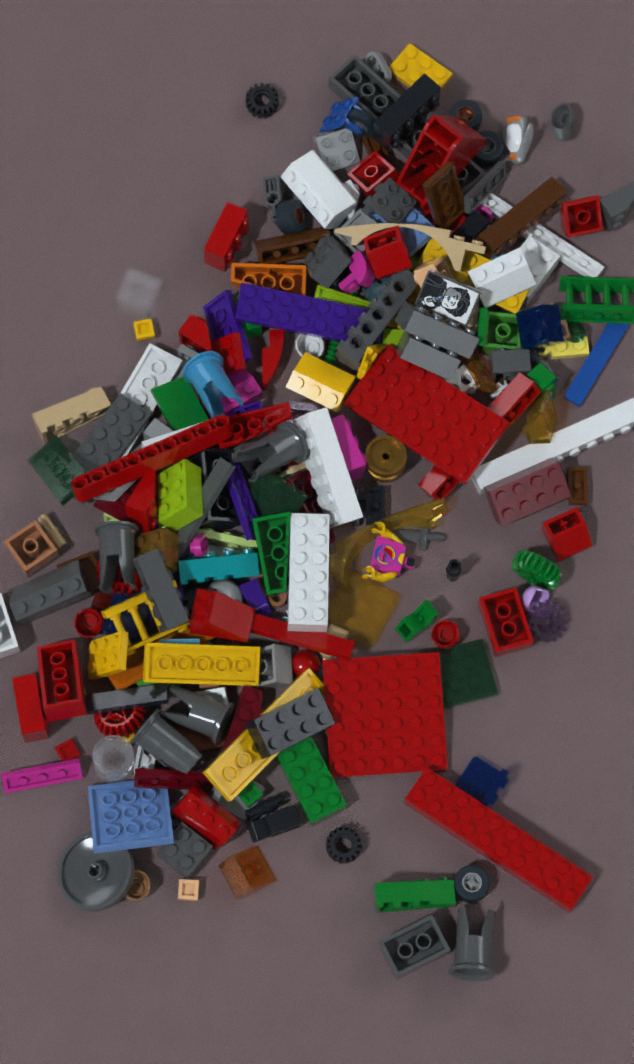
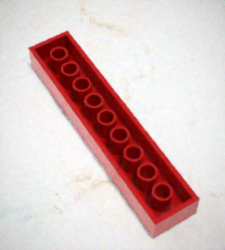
[404,767,593,914]

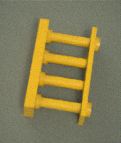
[101,580,190,656]

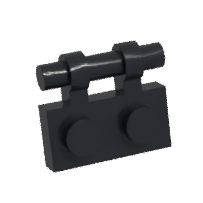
[352,487,385,526]

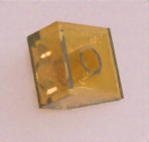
[523,390,558,444]

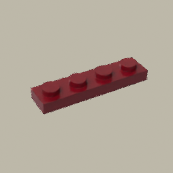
[134,768,214,791]

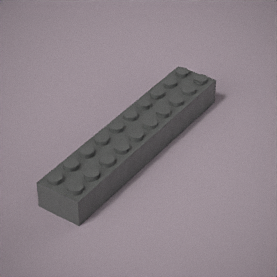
[328,54,486,197]

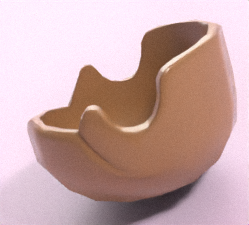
[125,870,151,902]

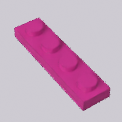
[1,758,83,793]

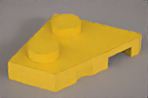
[356,343,385,380]

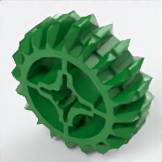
[511,550,562,590]

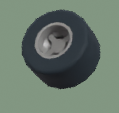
[454,865,490,903]

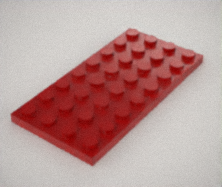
[343,344,510,486]

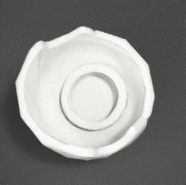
[295,334,325,358]

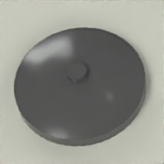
[57,832,134,911]

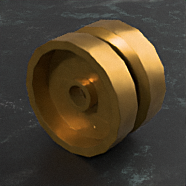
[365,435,407,483]

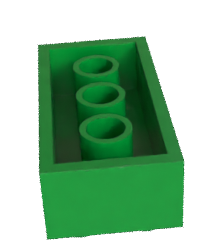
[276,736,347,827]

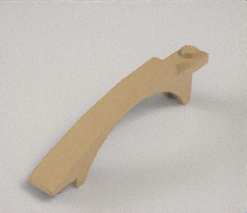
[334,223,486,272]

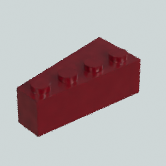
[222,685,262,752]

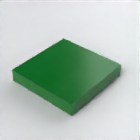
[476,308,488,348]

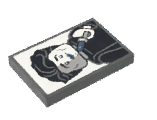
[414,269,482,327]

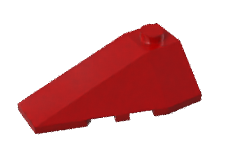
[219,402,292,449]

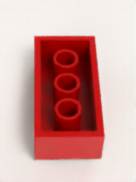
[37,639,87,722]

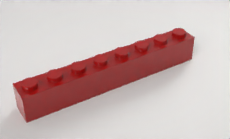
[418,372,541,504]

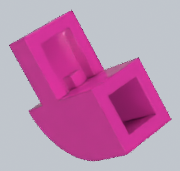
[338,250,375,294]

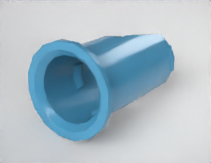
[183,351,243,418]

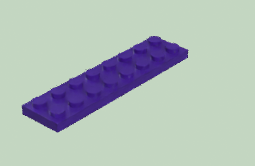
[234,283,386,346]

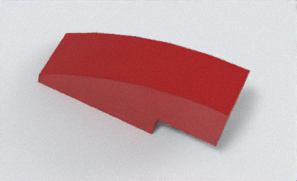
[262,330,284,390]

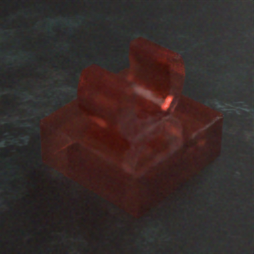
[91,591,115,614]

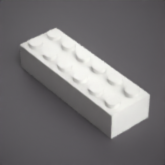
[293,407,363,529]
[288,513,330,632]

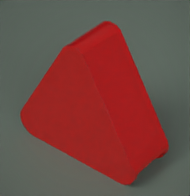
[396,114,486,210]

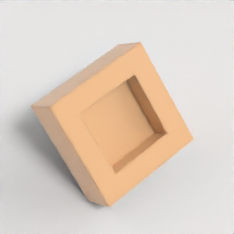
[178,879,199,901]

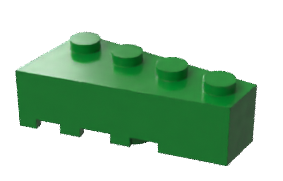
[252,511,290,597]
[373,877,456,913]

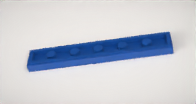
[563,323,630,407]

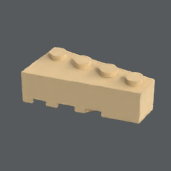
[32,386,111,445]

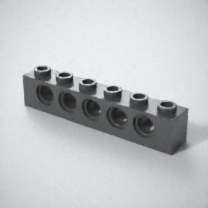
[335,269,418,369]

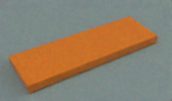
[107,624,215,690]

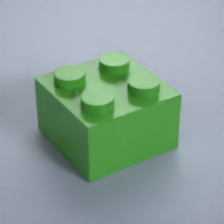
[481,311,523,355]

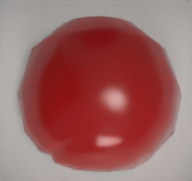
[74,608,104,638]
[431,620,460,649]
[292,649,321,678]

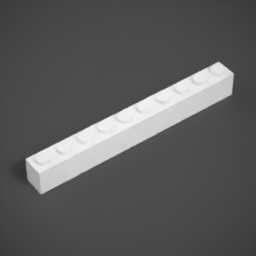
[471,398,634,495]

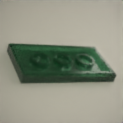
[28,435,86,506]

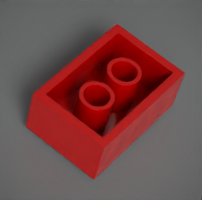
[204,202,250,272]
[478,587,534,657]
[12,673,51,743]

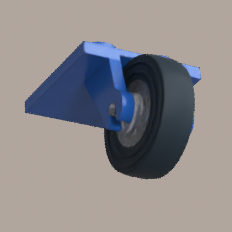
[319,96,376,137]

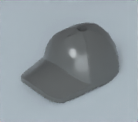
[551,102,576,141]

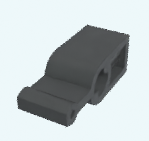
[262,175,286,227]

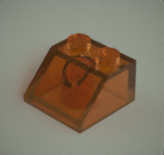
[218,846,277,900]

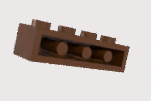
[254,227,330,264]

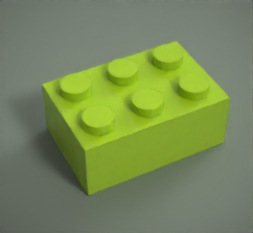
[157,459,203,531]

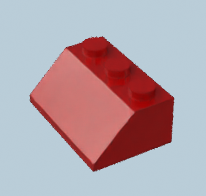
[170,784,240,850]

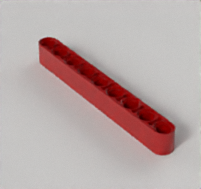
[71,415,232,502]

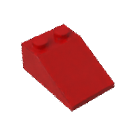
[125,470,160,533]
[190,589,255,642]

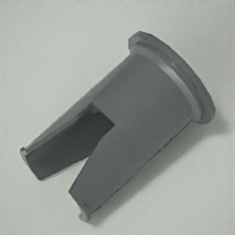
[234,422,307,483]
[95,521,139,593]
[160,683,235,745]
[129,709,202,774]
[448,906,495,981]

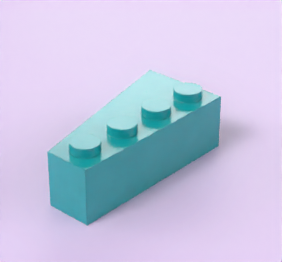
[178,548,261,584]

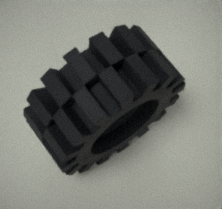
[246,83,279,119]
[326,826,362,864]

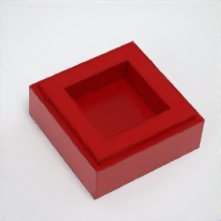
[54,738,81,761]

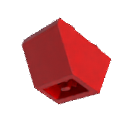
[363,226,412,280]
[541,507,593,562]

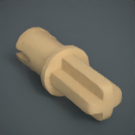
[38,514,68,550]

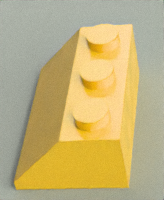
[286,352,356,412]

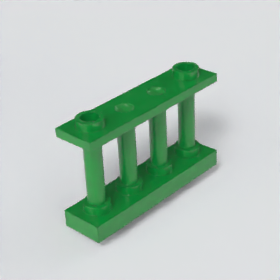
[559,276,634,324]

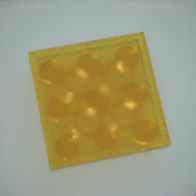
[328,570,400,647]

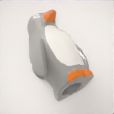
[502,116,533,164]

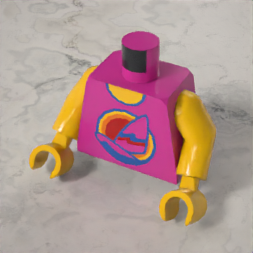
[362,522,415,583]

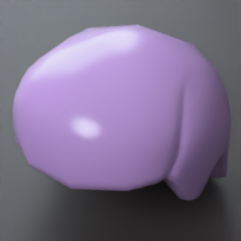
[521,585,549,616]

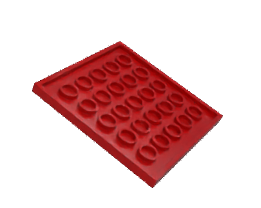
[322,652,448,778]

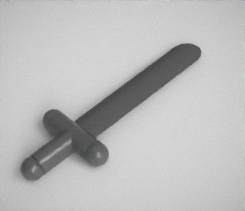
[369,522,445,551]

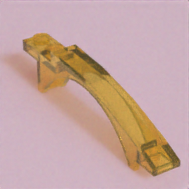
[329,498,448,590]

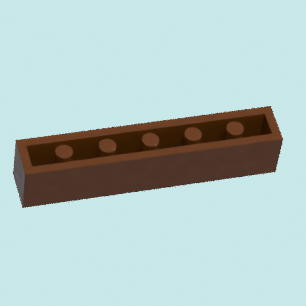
[476,177,568,260]

